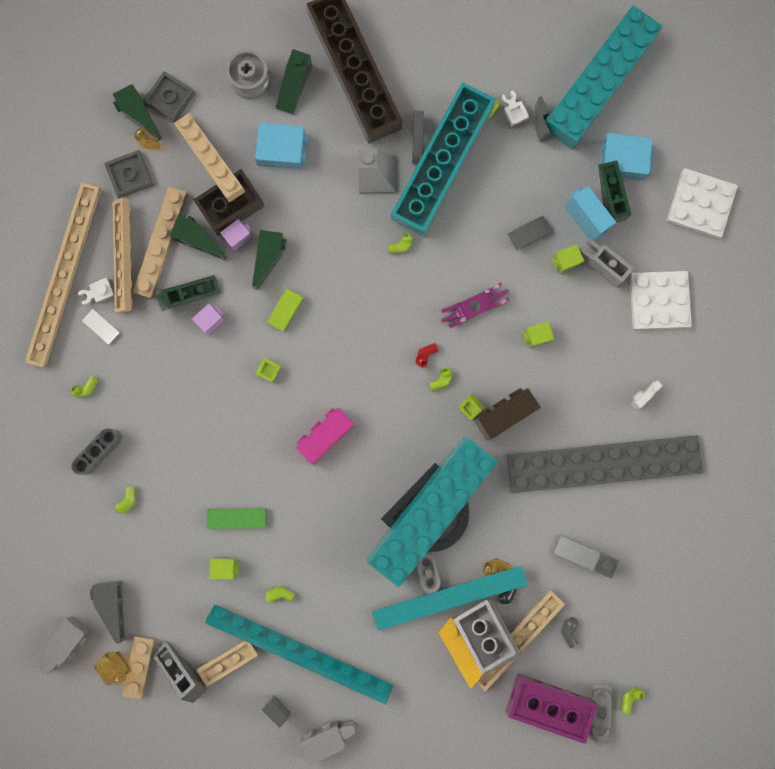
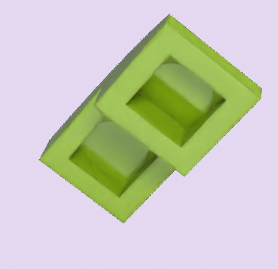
[267,288,304,332]

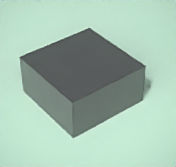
[262,695,291,728]

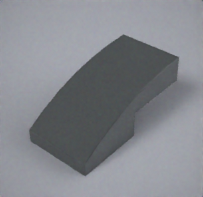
[534,96,550,142]
[508,216,552,250]

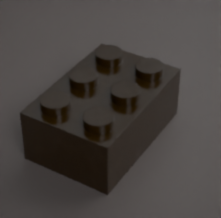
[193,169,265,236]
[475,388,541,441]

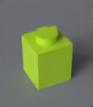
[552,244,584,274]
[523,321,555,348]
[209,557,240,580]

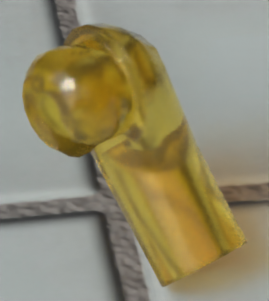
[483,559,512,576]

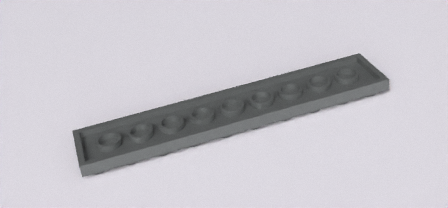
[507,435,703,493]

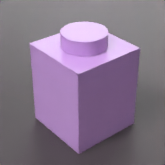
[220,219,252,252]
[192,304,225,335]

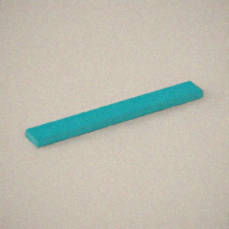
[372,565,528,631]

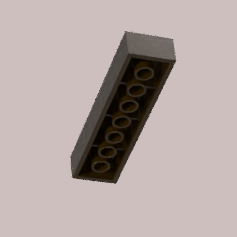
[306,0,402,144]

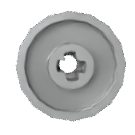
[226,49,271,100]

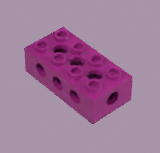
[505,673,597,744]

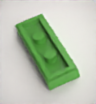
[207,508,266,529]

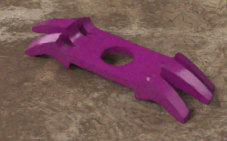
[441,282,510,328]

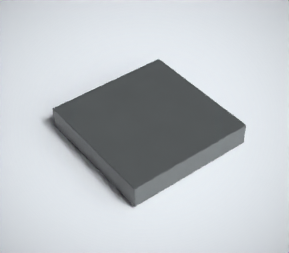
[143,71,196,122]
[104,150,154,199]

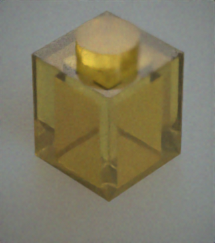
[94,651,131,686]

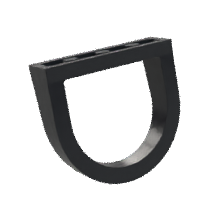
[381,463,469,552]

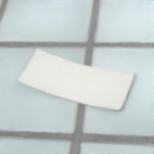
[82,309,119,345]

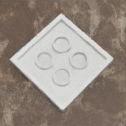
[666,168,738,239]
[630,271,692,330]

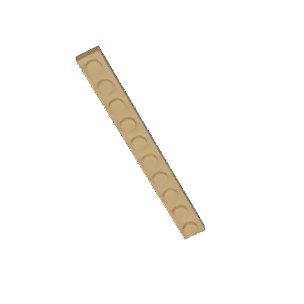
[25,182,101,368]

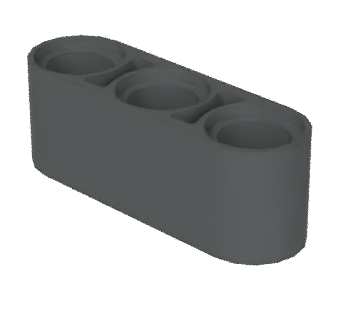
[71,428,122,475]

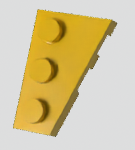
[438,617,483,689]

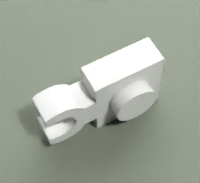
[501,91,529,127]
[78,277,114,306]
[631,380,663,409]

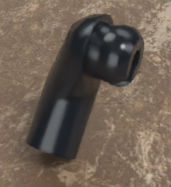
[498,589,516,604]

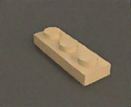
[122,635,155,699]
[197,641,259,687]

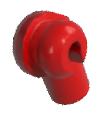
[415,343,438,368]

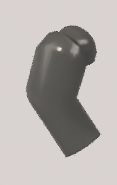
[561,617,578,648]

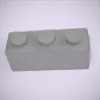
[453,600,522,674]

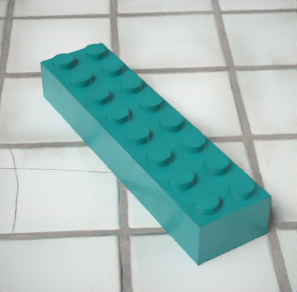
[546,5,663,150]
[391,82,496,237]
[366,436,498,588]

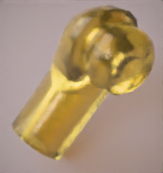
[134,128,160,149]

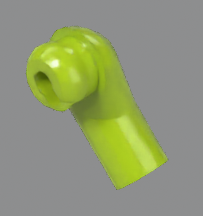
[70,376,99,398]
[265,586,295,603]
[621,687,645,714]

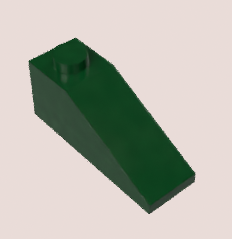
[276,49,312,115]
[113,84,162,140]
[598,160,632,223]
[169,215,227,261]
[252,230,287,290]
[156,275,221,312]

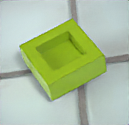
[255,357,281,383]
[458,393,485,421]

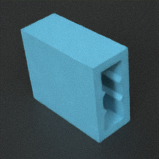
[255,123,308,169]
[601,133,654,180]
[565,186,616,241]

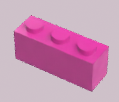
[296,408,354,465]

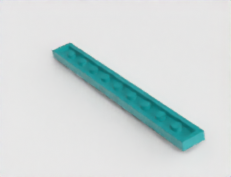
[205,604,393,705]

